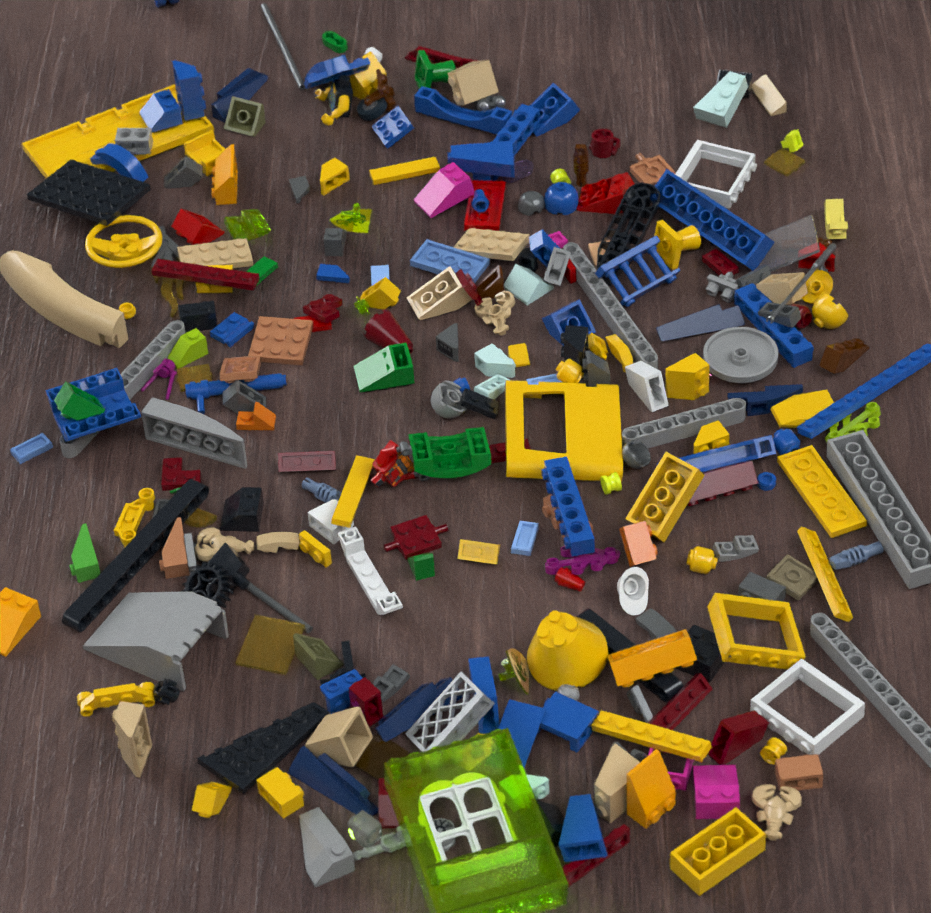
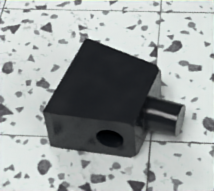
[208,543,250,590]

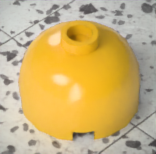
[812,293,849,330]

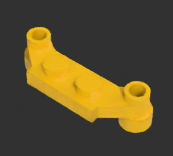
[114,488,155,547]
[77,682,155,717]

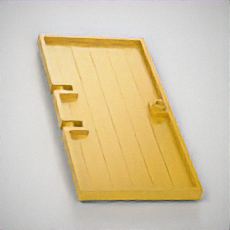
[22,84,214,178]

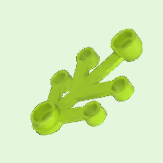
[825,402,881,443]

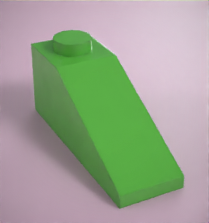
[69,523,100,583]

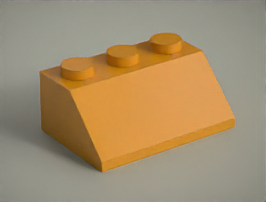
[212,144,238,205]

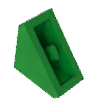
[408,553,435,581]

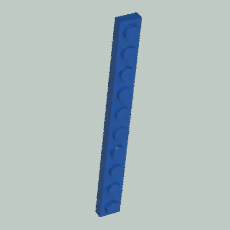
[797,343,931,439]

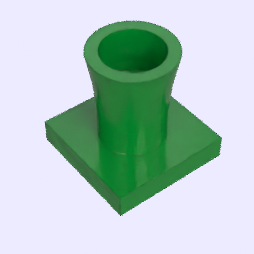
[414,50,455,89]

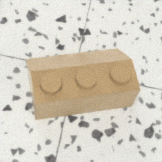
[112,701,152,778]

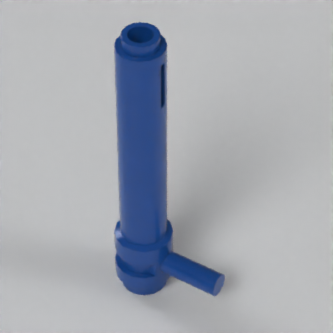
[185,373,287,414]

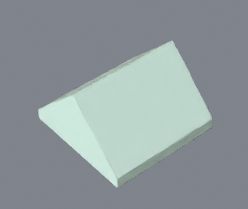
[504,264,554,305]

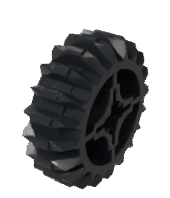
[181,561,235,608]

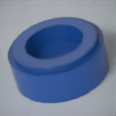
[757,472,776,491]

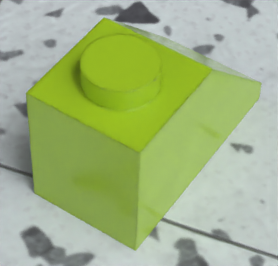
[167,328,208,369]

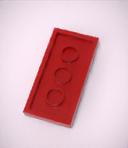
[464,180,506,231]

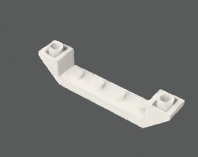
[338,527,403,615]

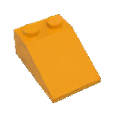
[0,587,41,657]
[626,749,676,829]

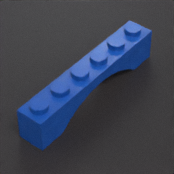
[414,86,512,134]
[657,435,776,472]

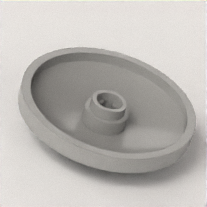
[703,327,778,383]

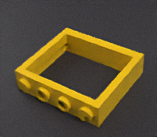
[707,593,806,670]

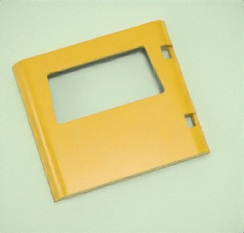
[505,380,623,482]

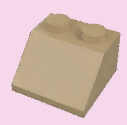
[756,272,808,305]

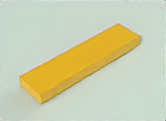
[369,157,440,185]

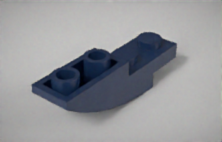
[727,384,803,416]

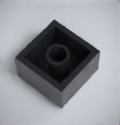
[675,624,729,683]

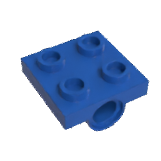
[372,106,414,149]

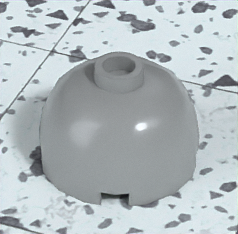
[430,380,467,419]

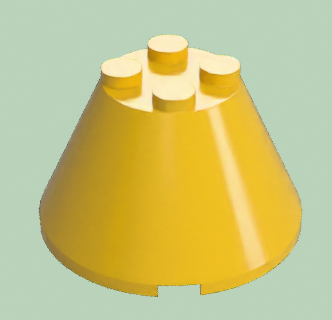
[527,611,608,691]

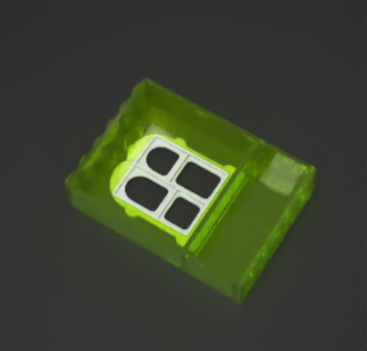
[384,728,568,913]

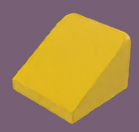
[508,343,530,367]

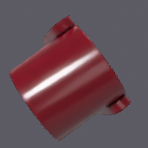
[589,128,621,158]

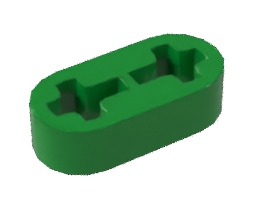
[322,31,348,53]

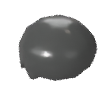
[518,191,545,216]
[622,440,651,469]

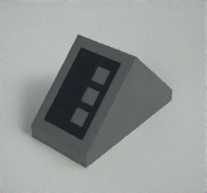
[436,323,459,362]

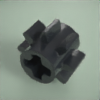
[154,678,180,705]

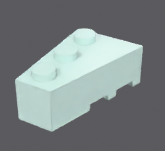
[693,72,748,128]

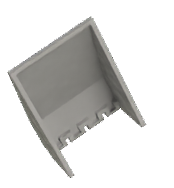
[83,592,229,691]

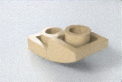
[256,532,299,553]

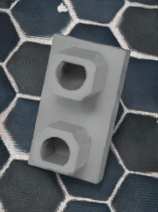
[706,272,738,303]

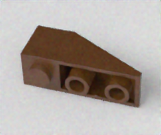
[819,338,870,374]

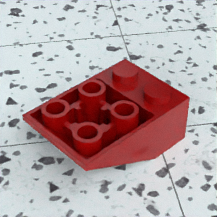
[577,172,635,214]

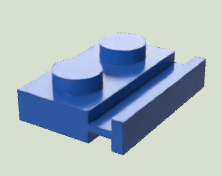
[210,312,254,347]

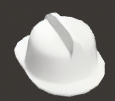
[617,567,649,616]

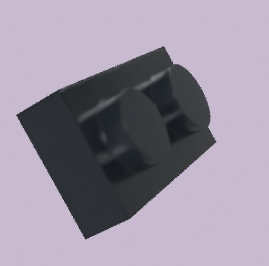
[461,388,499,420]

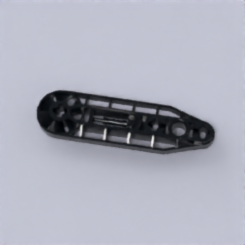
[596,183,660,287]

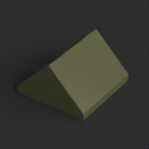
[224,96,266,137]
[293,633,344,680]

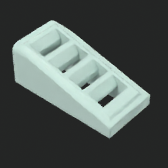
[474,374,509,400]

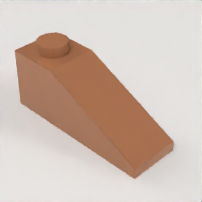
[159,517,189,579]

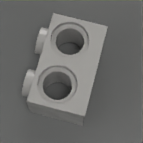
[115,128,153,154]

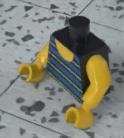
[315,75,353,126]

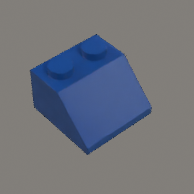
[140,89,183,133]
[542,299,596,346]

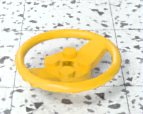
[85,215,163,268]

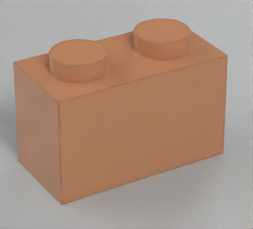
[775,754,823,792]

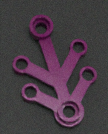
[545,546,620,575]

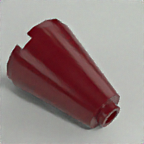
[363,309,413,354]

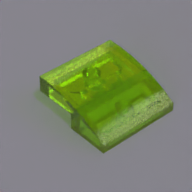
[224,209,271,241]

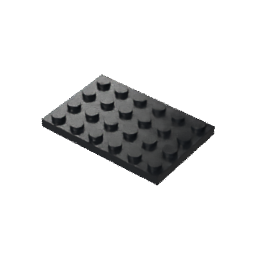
[27,159,151,226]

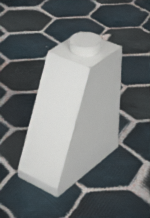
[625,361,669,412]

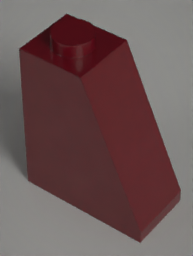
[707,710,769,765]

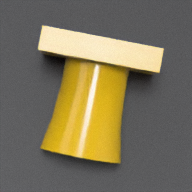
[654,220,701,270]

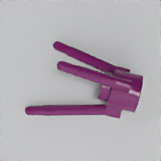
[141,358,177,400]

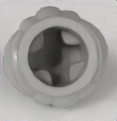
[558,684,580,701]

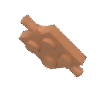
[630,153,676,186]

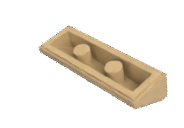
[751,75,787,116]

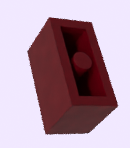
[349,677,383,727]

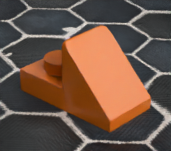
[236,402,276,431]

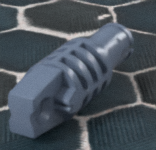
[302,477,342,503]
[829,541,884,570]

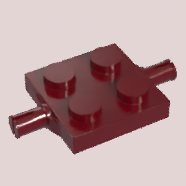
[383,515,448,560]

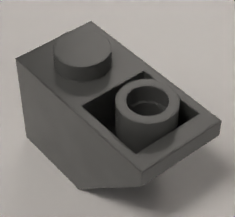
[582,351,611,387]

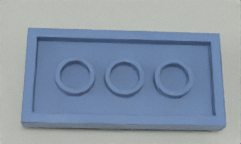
[410,239,490,283]

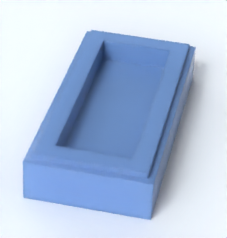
[10,433,53,464]

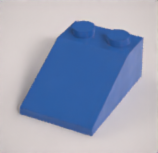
[530,83,580,136]

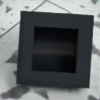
[518,248,538,272]

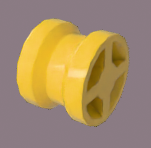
[760,737,787,765]

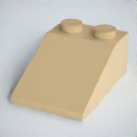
[407,266,472,320]

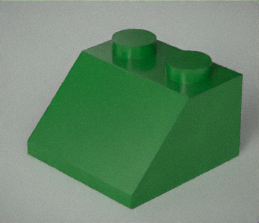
[54,381,105,421]

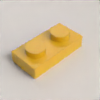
[299,530,332,567]
[457,539,500,564]

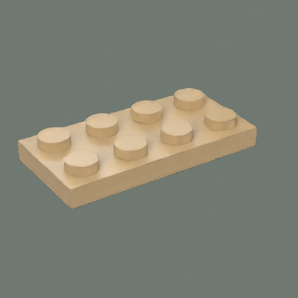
[454,228,529,261]
[177,238,253,268]

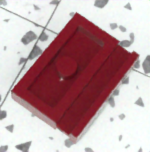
[455,269,483,306]

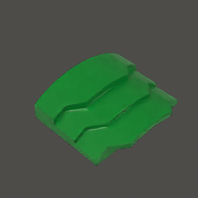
[408,427,491,478]

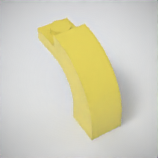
[824,199,848,239]

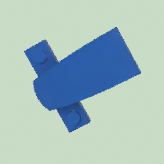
[304,55,371,89]

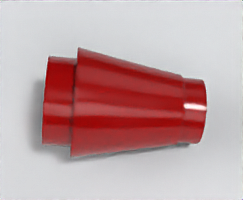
[554,567,586,592]

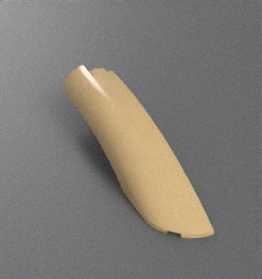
[0,251,128,348]

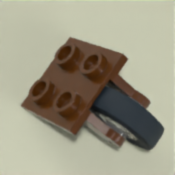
[357,69,396,121]

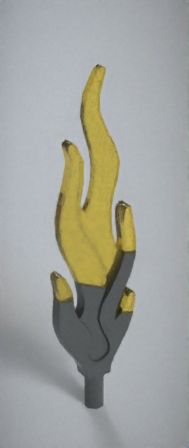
[150,226,184,317]

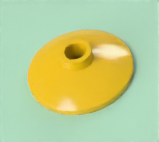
[802,270,833,304]

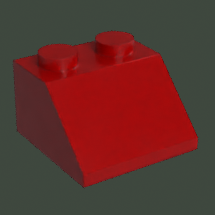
[171,208,224,245]

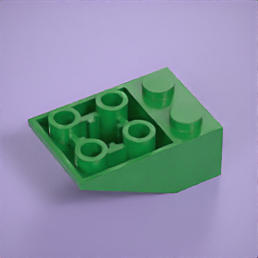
[353,342,415,392]

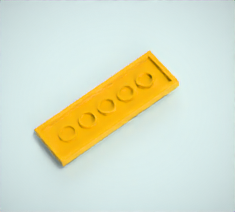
[777,445,867,538]

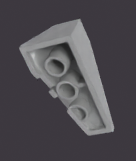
[299,807,355,888]

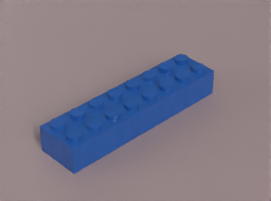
[651,169,775,271]

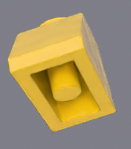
[320,158,350,196]
[357,277,401,310]
[192,782,232,818]

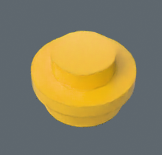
[118,303,136,319]

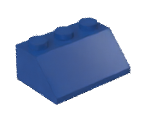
[172,60,206,121]

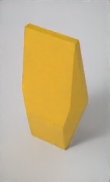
[771,390,834,428]

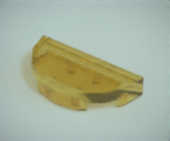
[185,508,217,528]

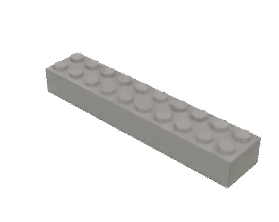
[826,430,931,589]

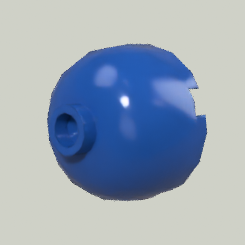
[544,182,579,215]

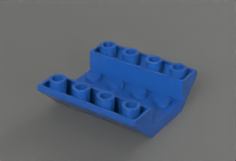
[45,368,141,442]

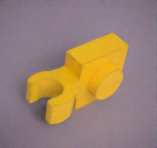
[588,333,608,360]

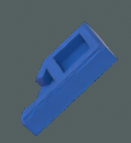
[316,264,350,283]

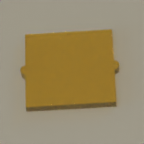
[764,148,806,176]
[177,364,213,392]

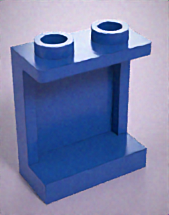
[537,692,599,753]

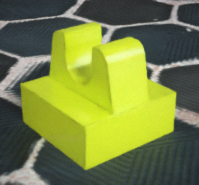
[781,129,803,153]

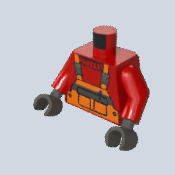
[370,440,430,488]

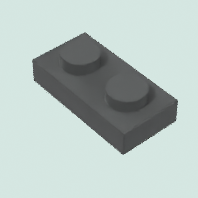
[736,264,771,288]

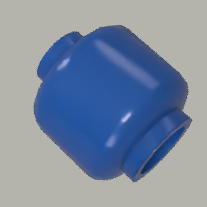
[773,429,800,455]

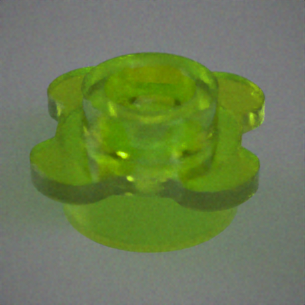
[353,296,370,315]

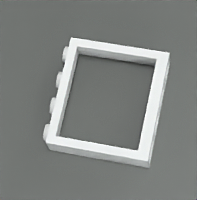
[675,140,757,209]
[750,659,865,755]

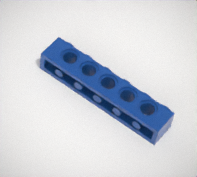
[472,104,541,181]
[734,283,814,368]
[541,456,595,557]

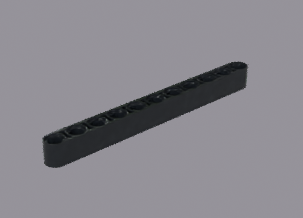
[62,479,209,632]

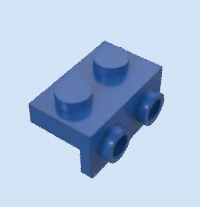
[320,669,363,714]

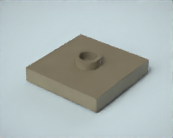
[766,554,818,601]

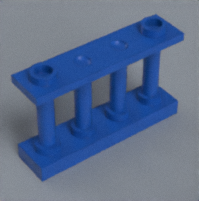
[595,235,681,307]

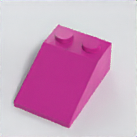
[414,162,474,218]
[693,765,740,819]

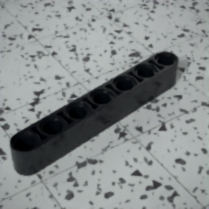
[576,608,683,703]

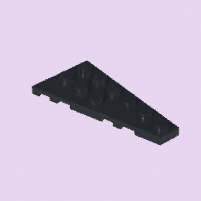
[197,702,329,794]

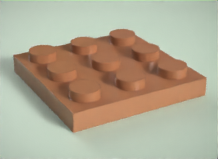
[248,316,313,365]

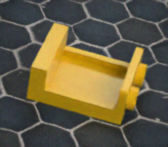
[184,130,228,176]

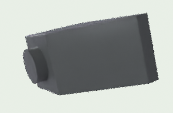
[165,156,203,189]
[324,228,347,256]
[223,380,266,413]

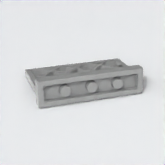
[405,672,495,766]

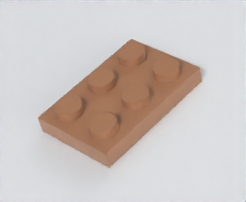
[220,355,261,383]

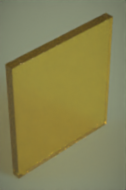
[236,615,305,675]

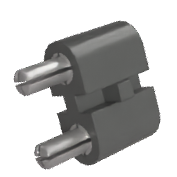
[474,95,506,111]

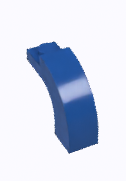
[90,143,148,182]

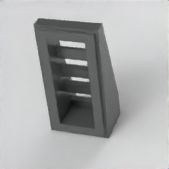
[758,302,801,328]

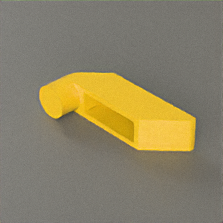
[605,334,633,373]

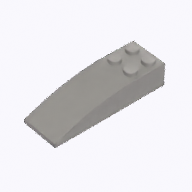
[141,397,247,469]

